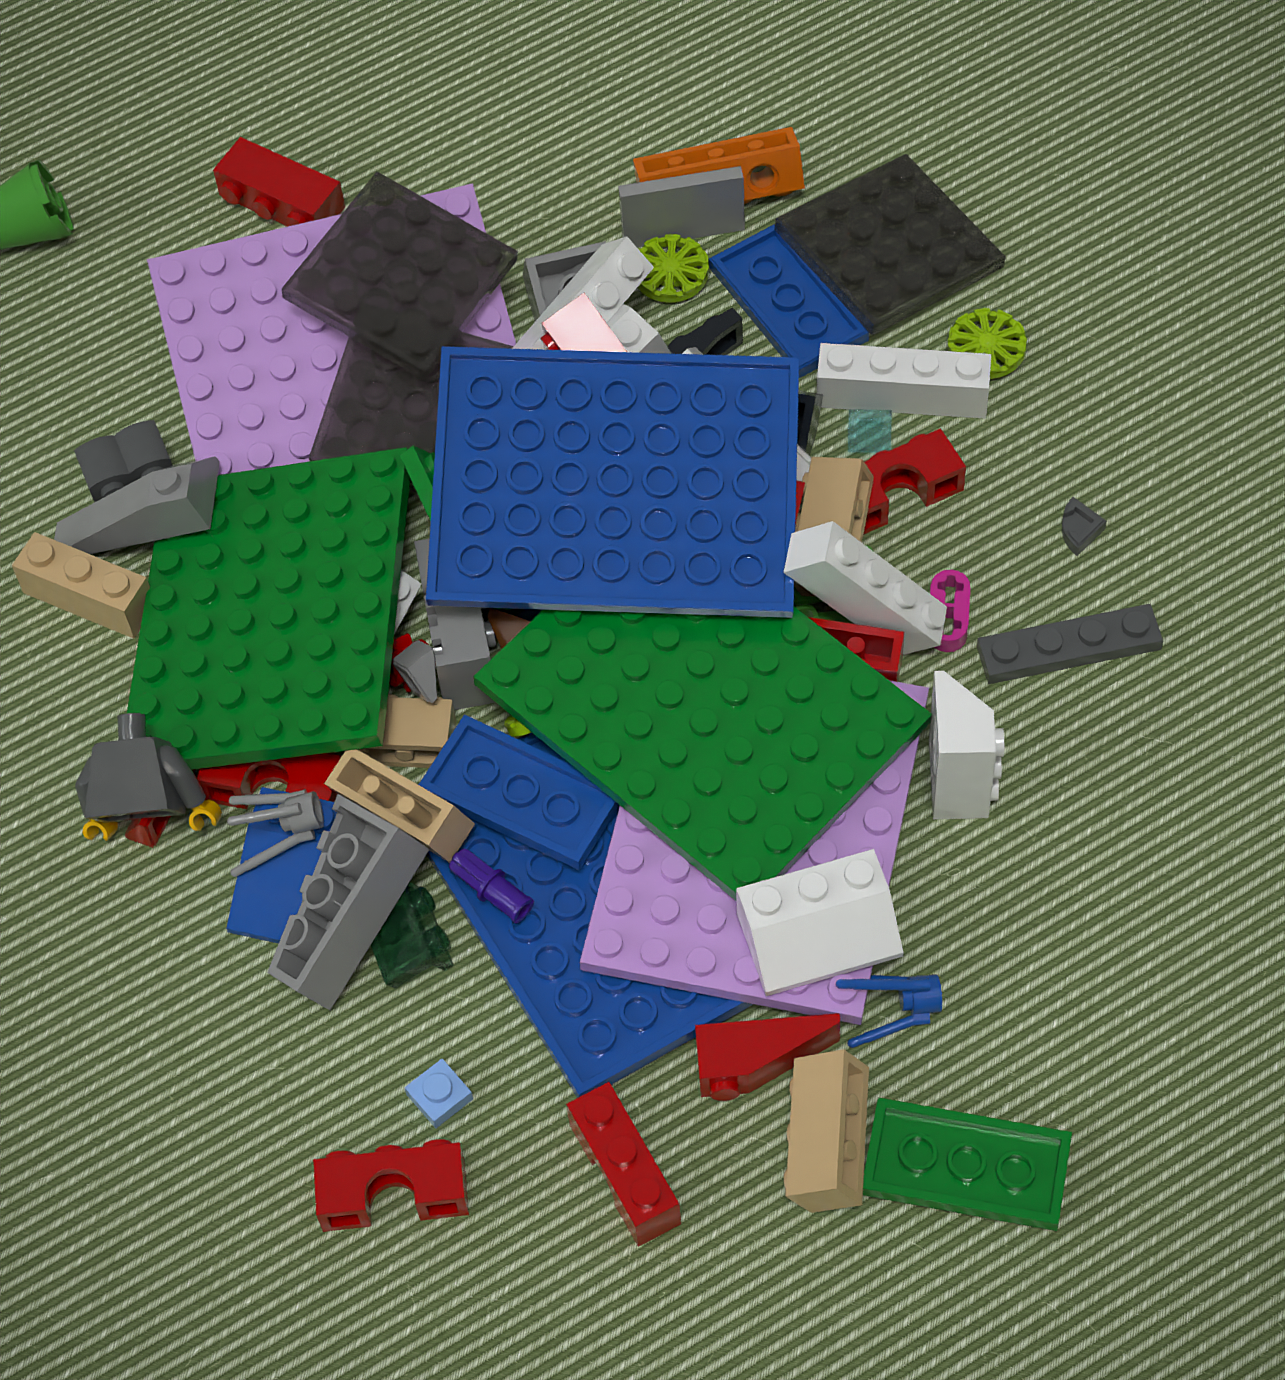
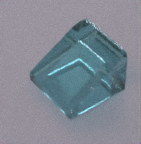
[848,409,892,453]

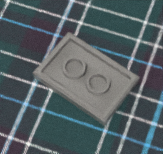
[618,166,745,248]

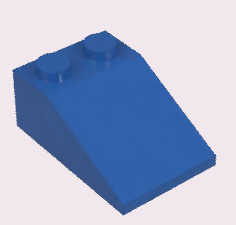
[226,787,337,944]

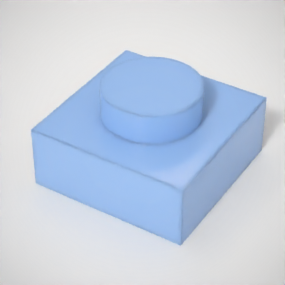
[404,1059,473,1129]

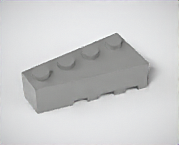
[414,538,496,710]
[267,794,429,1010]

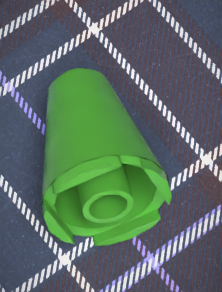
[0,160,74,250]

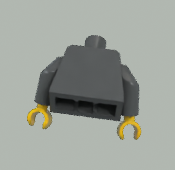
[75,713,222,841]

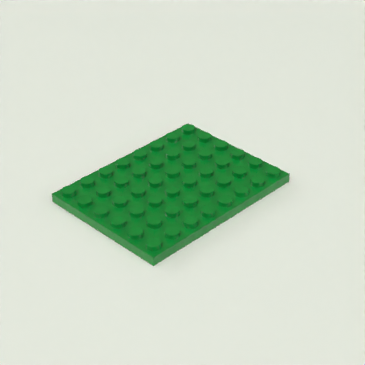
[126,447,410,770]
[473,606,933,901]

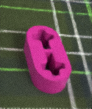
[930,569,971,652]

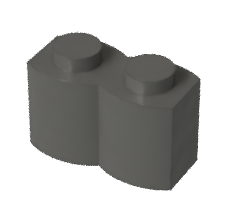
[74,420,173,502]

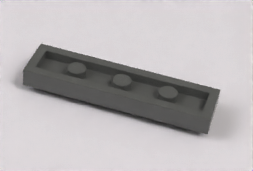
[977,603,1163,684]

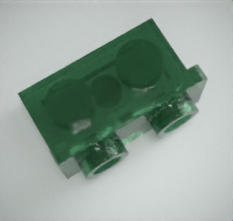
[371,882,453,989]

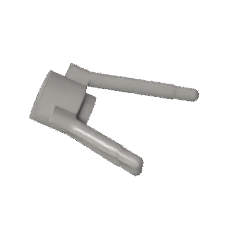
[227,789,324,877]

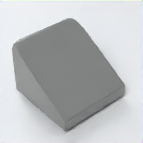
[392,640,437,703]

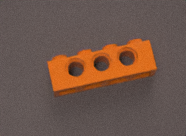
[633,127,805,204]

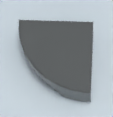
[1062,497,1107,556]

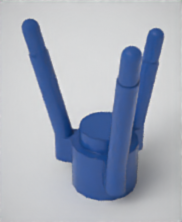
[836,974,942,1048]

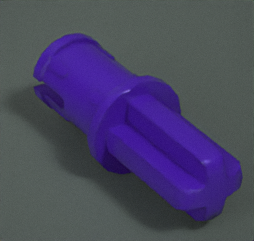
[449,848,534,924]

